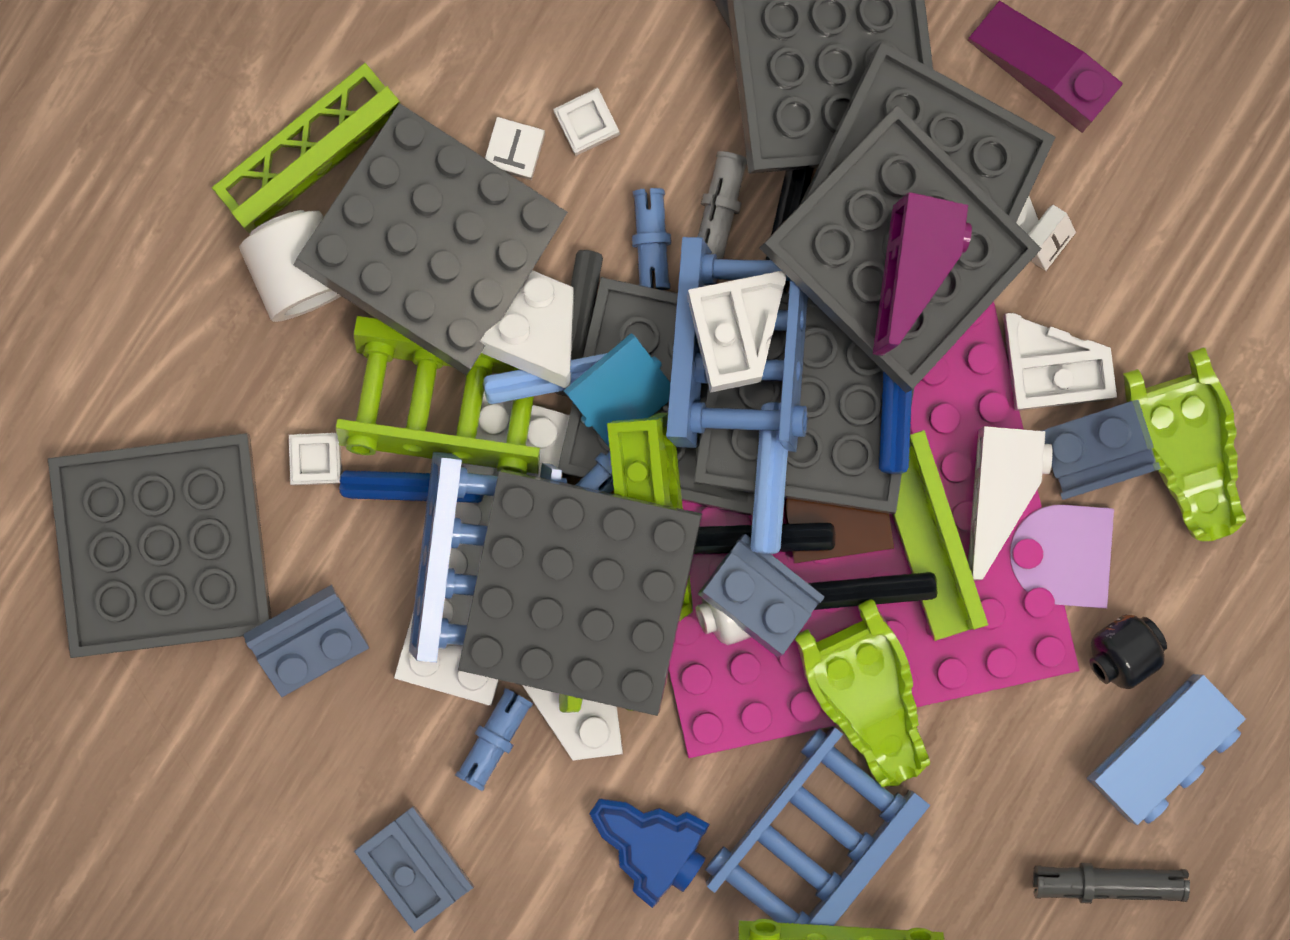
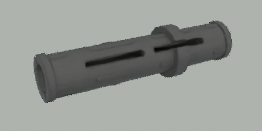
[1033,863,1190,904]

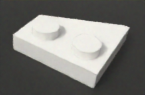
[480,270,574,389]
[687,271,786,393]
[1003,313,1117,411]
[522,685,623,761]

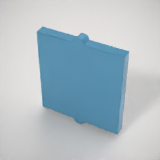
[563,333,671,448]

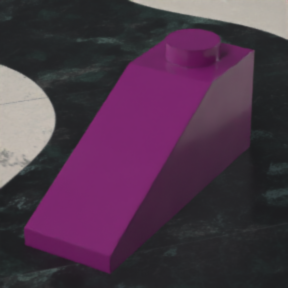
[968,0,1123,133]
[873,192,972,356]

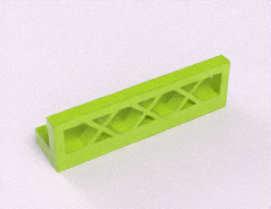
[211,63,401,234]
[607,413,693,621]
[892,430,988,641]

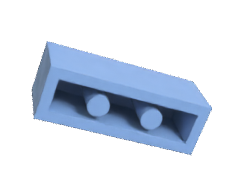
[1087,674,1246,825]

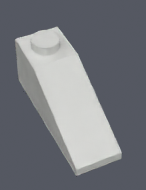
[968,426,1052,581]

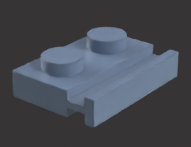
[1042,400,1161,500]
[698,534,824,657]
[243,585,369,697]
[354,806,474,933]

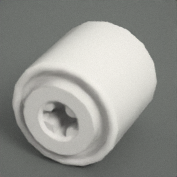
[239,210,341,322]

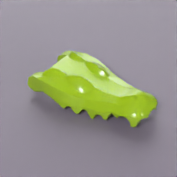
[1123,347,1246,542]
[795,599,930,787]

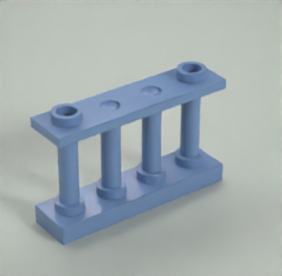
[666,237,808,452]
[409,452,567,663]
[705,726,930,926]

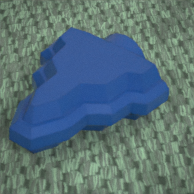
[589,798,710,908]

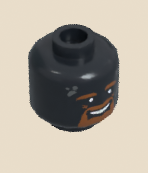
[1089,614,1167,689]

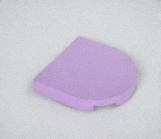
[1010,505,1114,609]

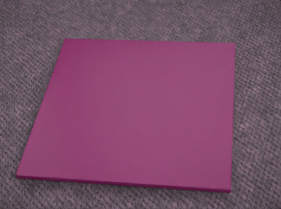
[669,301,1080,758]

